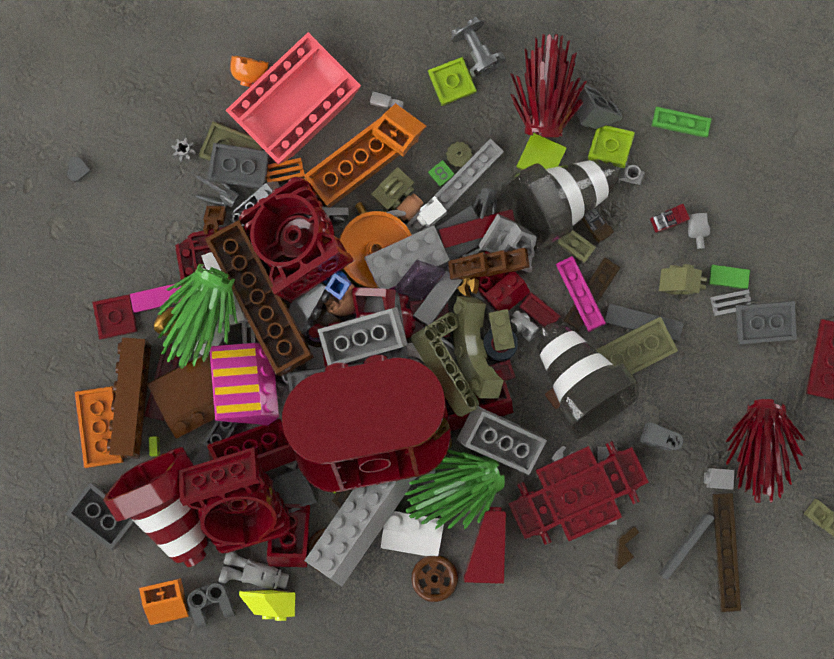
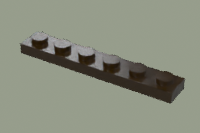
[712,493,741,612]

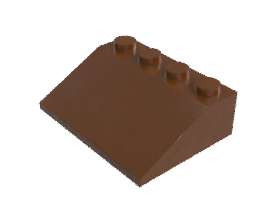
[147,351,215,439]

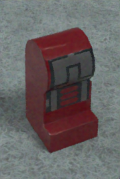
[650,204,690,233]

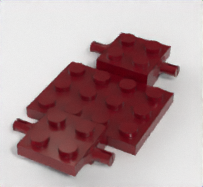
[508,441,649,545]

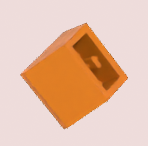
[372,103,426,157]
[139,578,189,625]

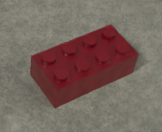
[207,419,296,472]

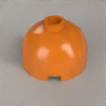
[230,56,269,87]

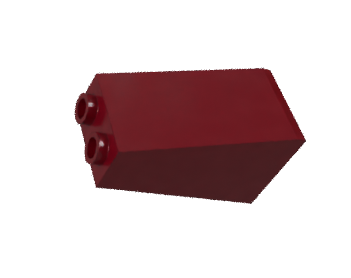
[463,507,506,584]

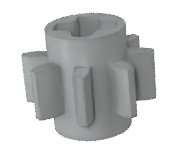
[172,138,196,162]

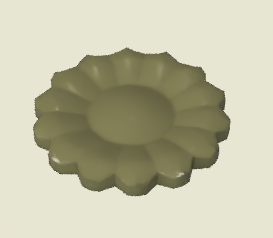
[446,142,472,168]

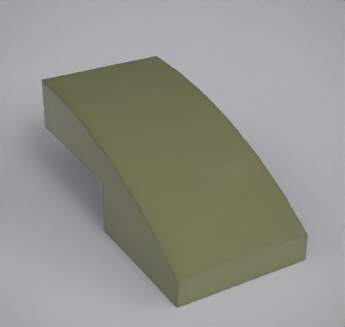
[804,499,834,537]

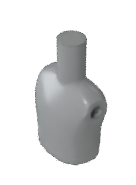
[688,213,710,249]

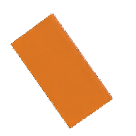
[75,386,124,468]

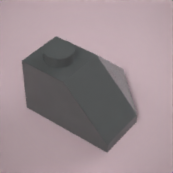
[576,84,623,129]

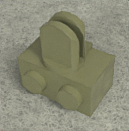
[371,167,414,212]
[659,264,707,295]

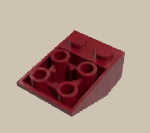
[470,251,530,311]

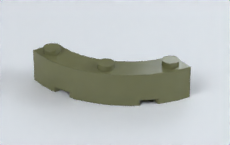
[453,296,504,398]

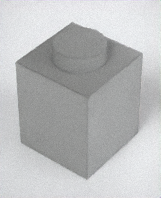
[704,468,734,490]

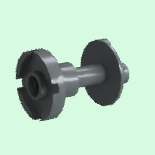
[451,17,506,79]

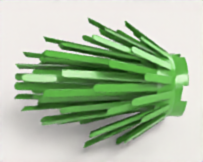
[158,264,238,369]
[405,450,505,530]

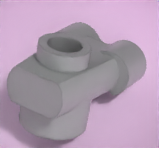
[612,163,645,185]
[510,310,539,342]

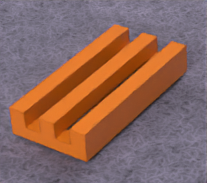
[266,158,305,183]

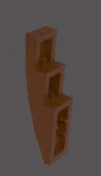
[448,247,530,280]

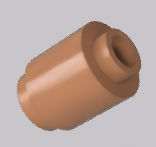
[396,193,424,221]

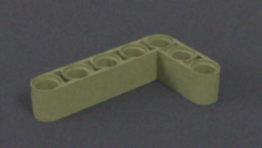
[411,312,479,417]

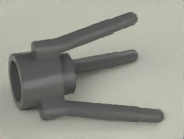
[196,175,240,208]
[472,188,498,219]

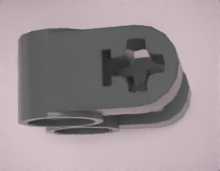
[639,422,683,451]
[187,581,235,629]

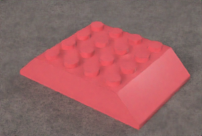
[226,32,361,165]

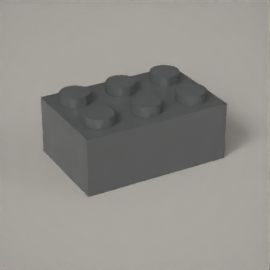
[66,483,136,550]

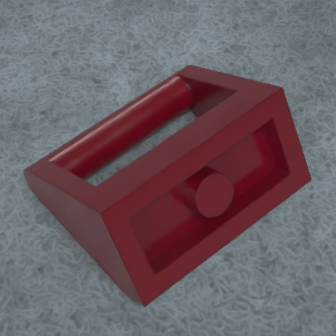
[352,287,396,318]

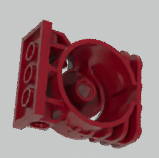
[239,177,354,302]
[179,447,290,553]

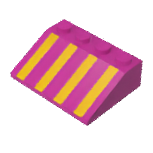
[210,343,279,425]

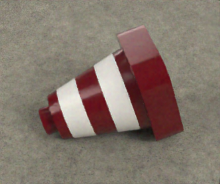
[103,447,208,567]

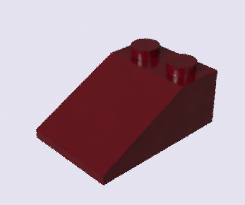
[267,504,310,568]

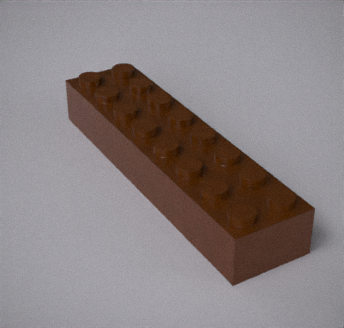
[205,220,314,377]

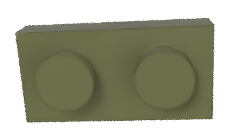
[553,228,596,263]
[488,309,515,351]

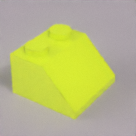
[239,590,295,621]

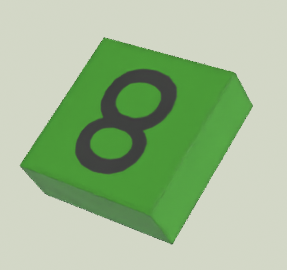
[428,160,455,187]

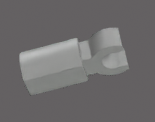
[370,91,404,109]

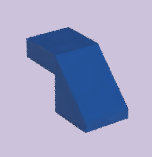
[323,270,351,300]

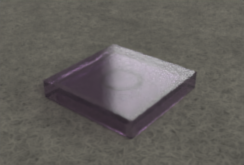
[394,260,446,300]

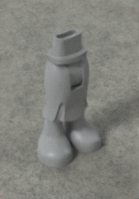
[218,550,289,589]

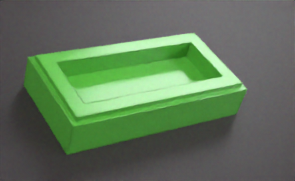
[709,265,750,290]

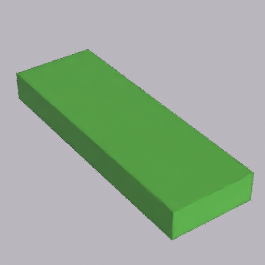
[651,107,712,138]

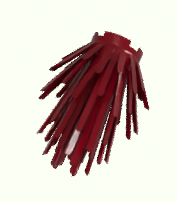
[510,33,588,137]
[725,399,806,503]

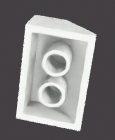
[381,511,444,556]

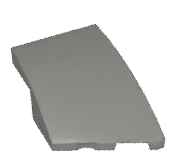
[479,214,536,273]

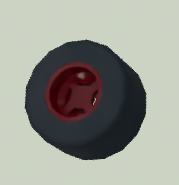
[483,330,518,362]

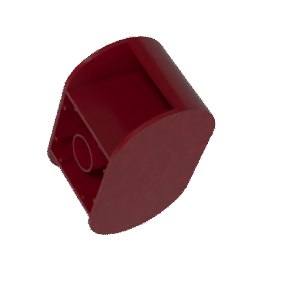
[282,355,451,492]

